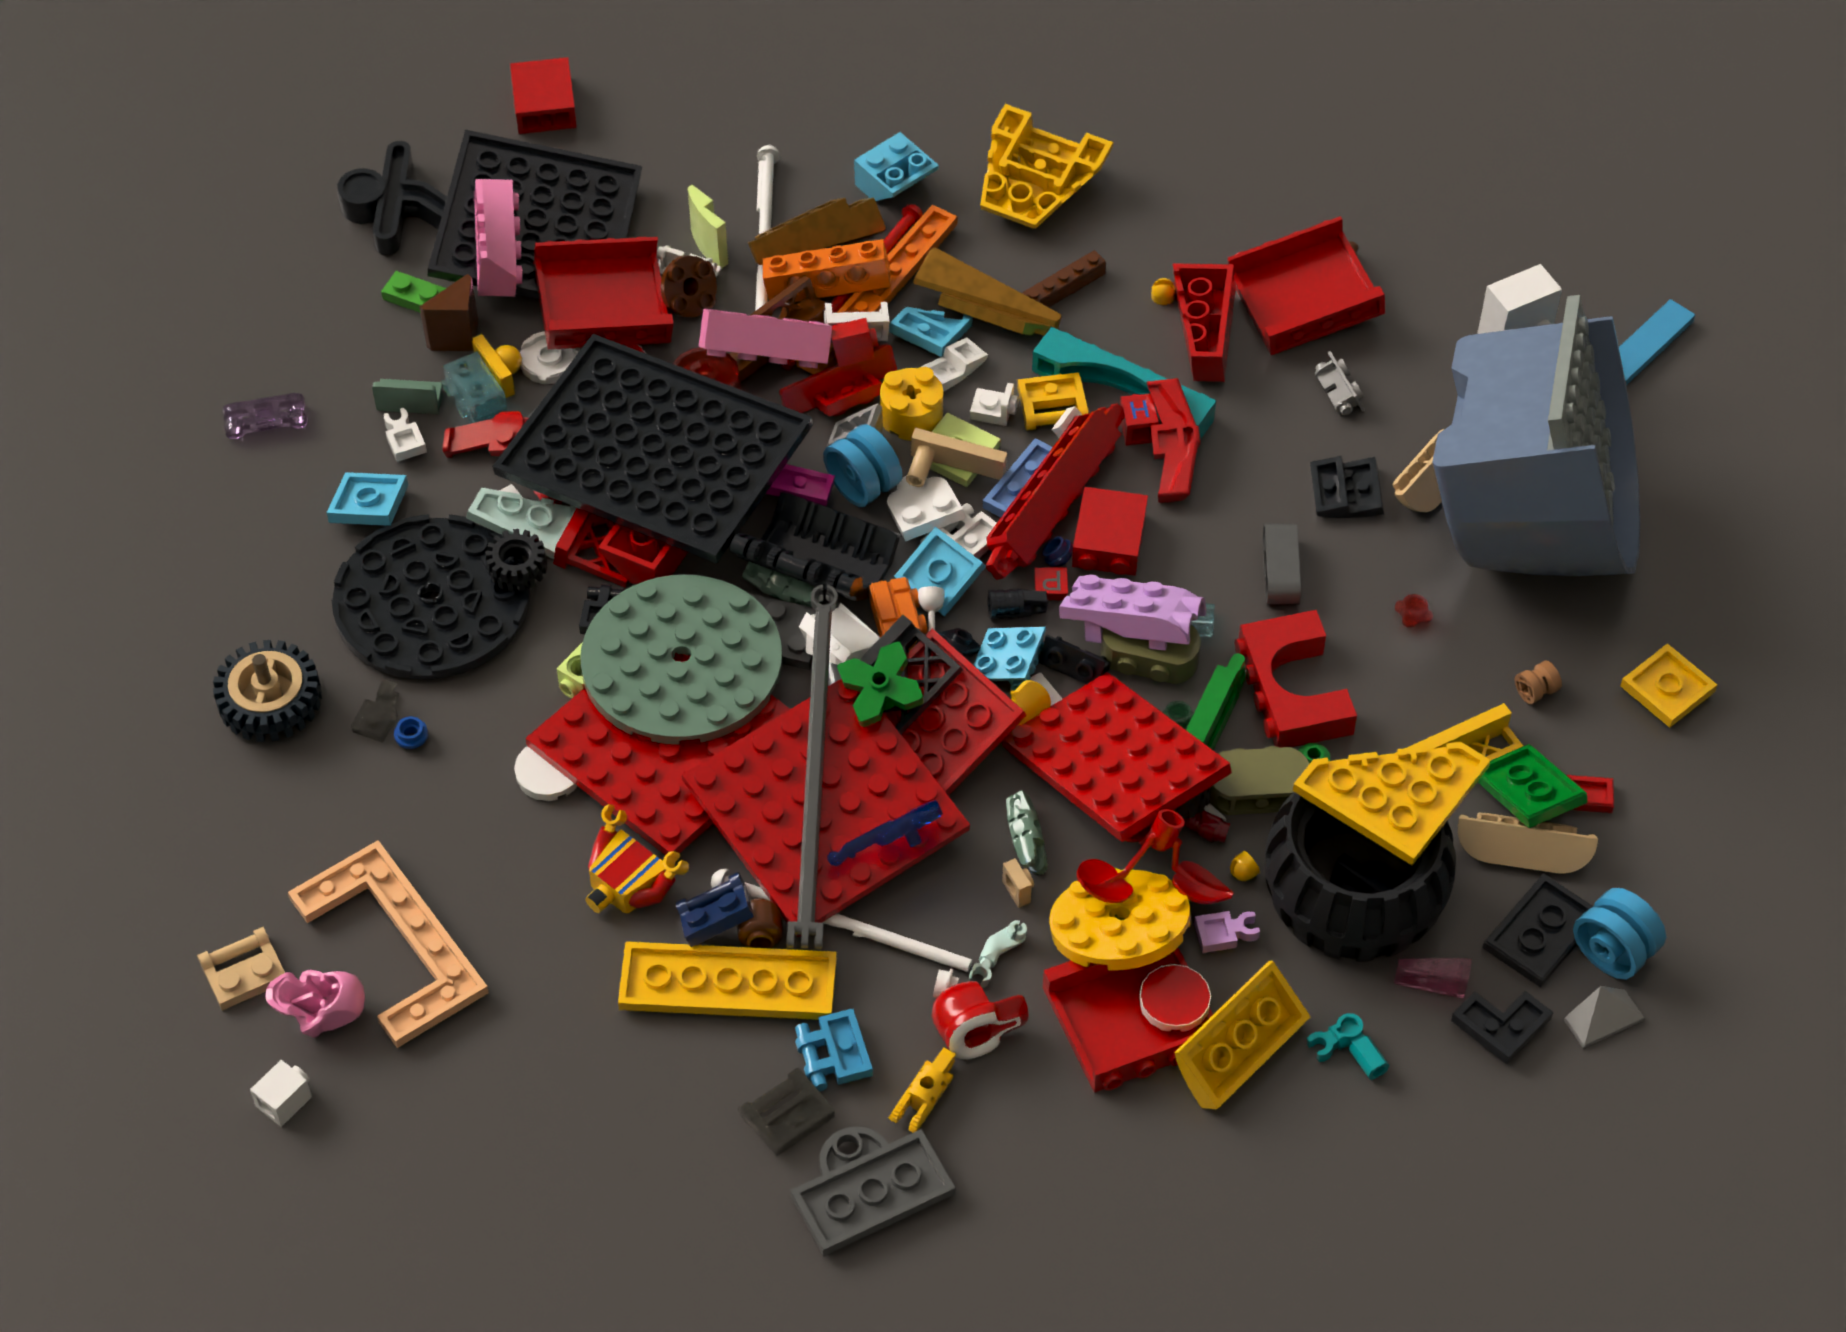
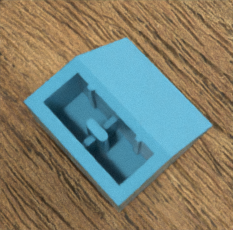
[854,132,939,201]

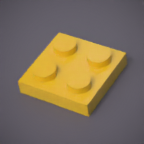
[1620,643,1718,728]

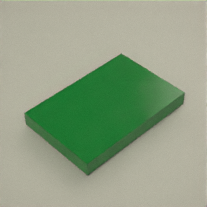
[1478,744,1588,828]

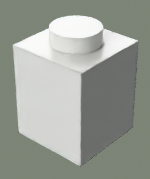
[250,1060,312,1127]

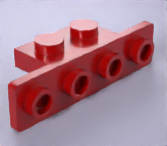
[779,343,898,417]

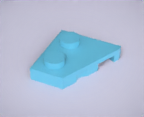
[889,307,973,357]

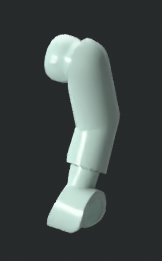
[969,920,1027,988]

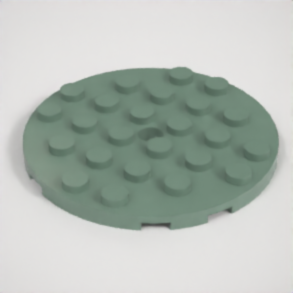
[581,574,782,745]

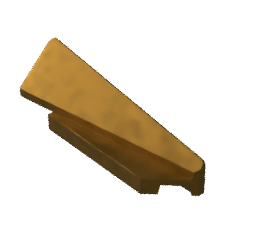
[913,247,1062,336]

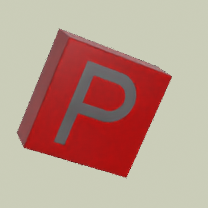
[1034,567,1068,600]

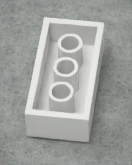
[1477,264,1562,334]

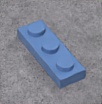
[983,438,1053,517]

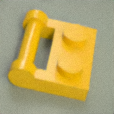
[1017,372,1088,431]

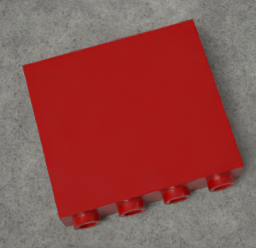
[1227,216,1385,355]
[534,237,674,350]
[1043,948,1213,1093]

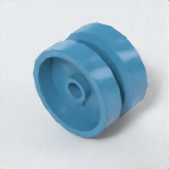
[823,424,902,507]
[1573,888,1667,979]

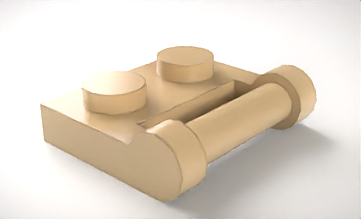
[197,927,285,1011]

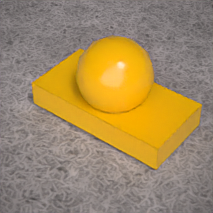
[472,334,522,399]

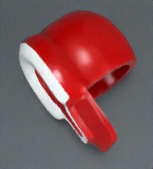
[931,981,1029,1060]

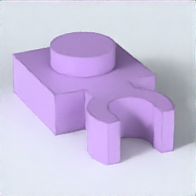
[1194,911,1260,953]

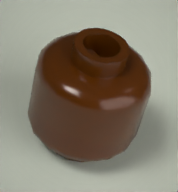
[737,898,783,948]

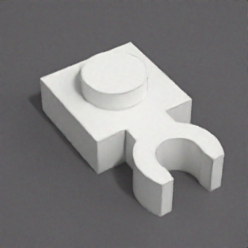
[384,408,427,462]

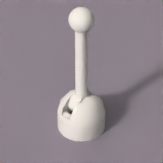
[918,586,945,632]

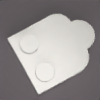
[887,476,965,542]

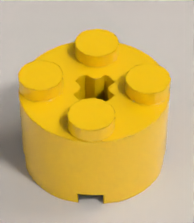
[880,367,943,441]

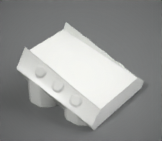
[799,603,880,665]

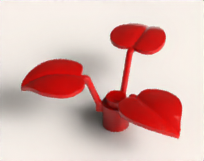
[1077,809,1234,904]

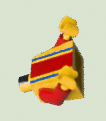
[585,804,689,914]

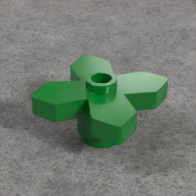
[837,641,924,727]

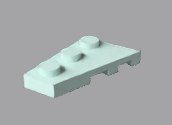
[466,487,577,559]

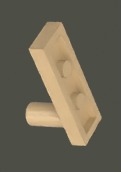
[906,428,1007,487]

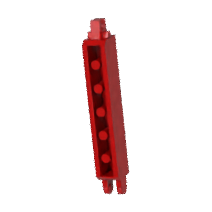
[985,403,1124,580]

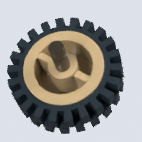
[213,640,322,742]

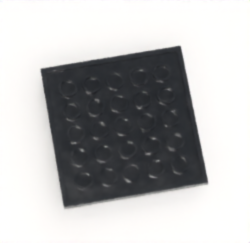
[427,129,642,299]

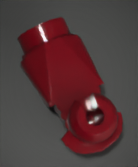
[1182,810,1231,843]

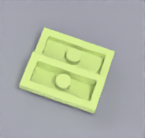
[688,185,728,269]

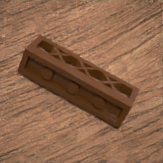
[716,275,826,383]

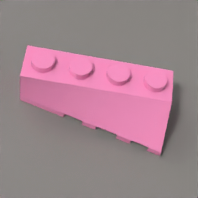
[474,179,522,297]
[699,309,832,368]

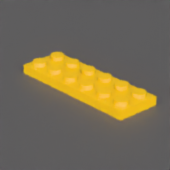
[618,941,837,1020]

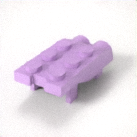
[1059,575,1206,650]

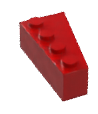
[1172,263,1236,382]

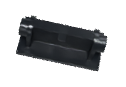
[1039,635,1111,684]

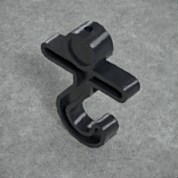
[337,141,447,255]

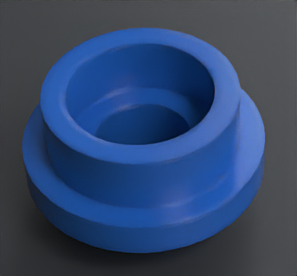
[394,716,428,749]

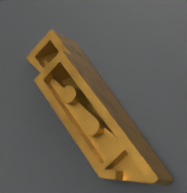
[748,197,886,265]

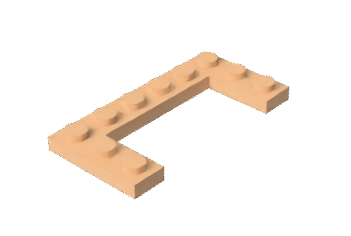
[288,840,489,1048]

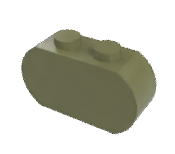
[1101,624,1201,684]
[1210,746,1309,815]

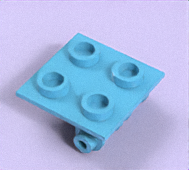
[973,627,1046,691]

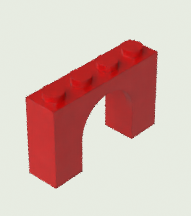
[1234,610,1357,748]

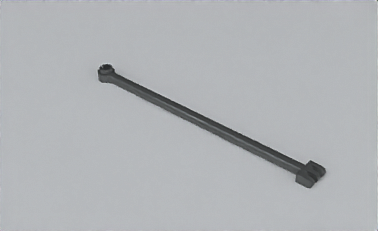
[787,585,838,949]

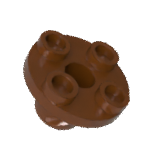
[661,255,717,318]

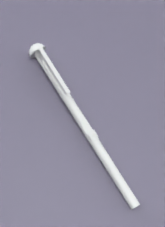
[755,145,780,311]
[711,869,972,972]

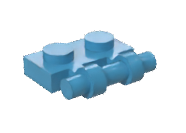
[795,1008,873,1092]

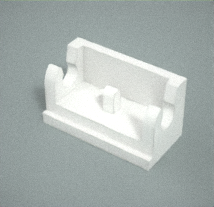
[824,302,889,342]

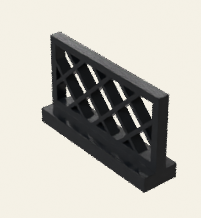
[860,615,963,735]

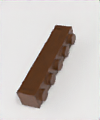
[1022,250,1106,307]

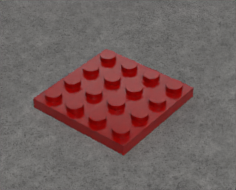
[884,628,1027,796]

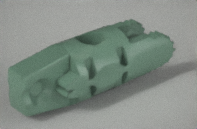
[742,562,824,607]
[1006,790,1048,876]

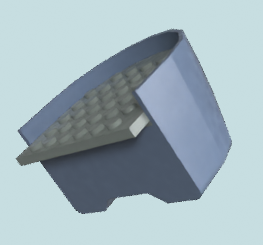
[1432,295,1641,576]

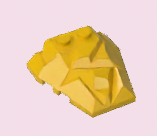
[980,104,1113,229]

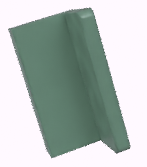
[372,379,444,414]

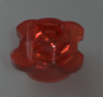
[1395,594,1433,627]

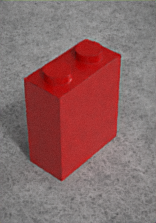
[510,57,577,134]
[1072,487,1148,576]

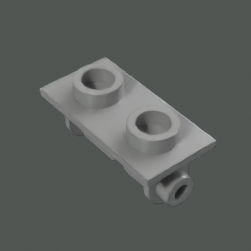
[1315,351,1365,415]

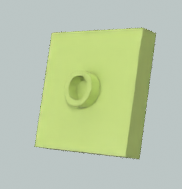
[913,413,1001,487]

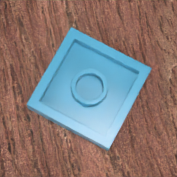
[327,472,408,526]
[894,526,986,617]

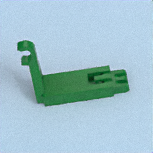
[1186,653,1246,750]

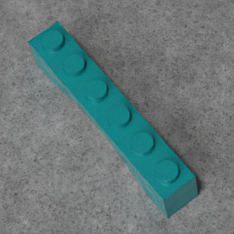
[1032,327,1216,440]

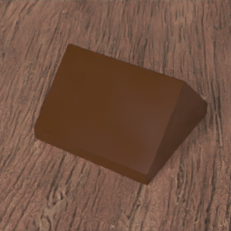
[419,274,478,351]

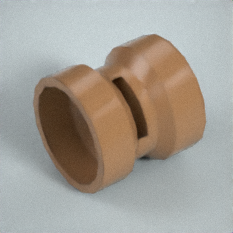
[1515,660,1562,704]

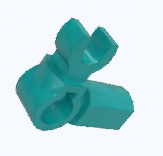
[1307,1013,1389,1080]

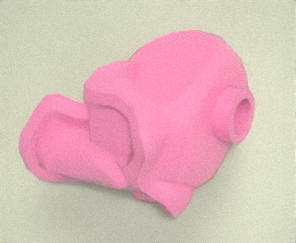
[266,970,365,1038]

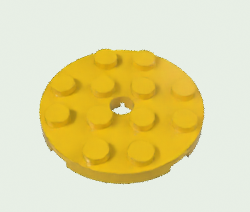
[1049,868,1191,970]

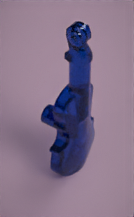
[827,800,943,866]

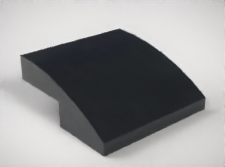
[1310,456,1384,518]

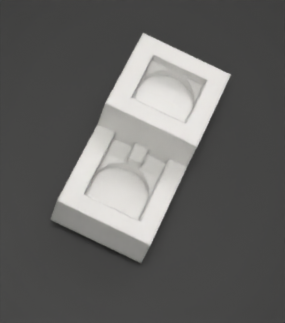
[921,337,988,392]

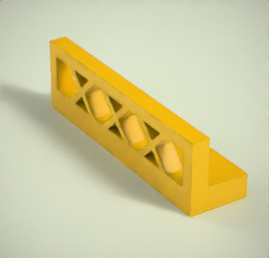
[1396,703,1523,760]

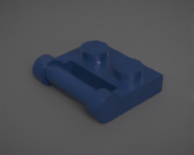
[675,872,754,947]

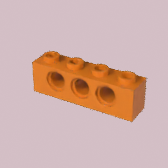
[763,239,891,302]

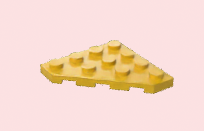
[1293,742,1491,865]

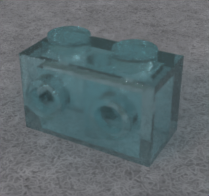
[442,351,507,424]

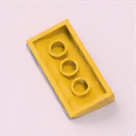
[1174,961,1311,1109]

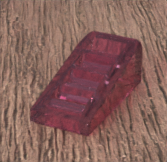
[1394,958,1472,998]

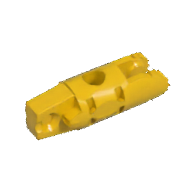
[888,1048,956,1133]

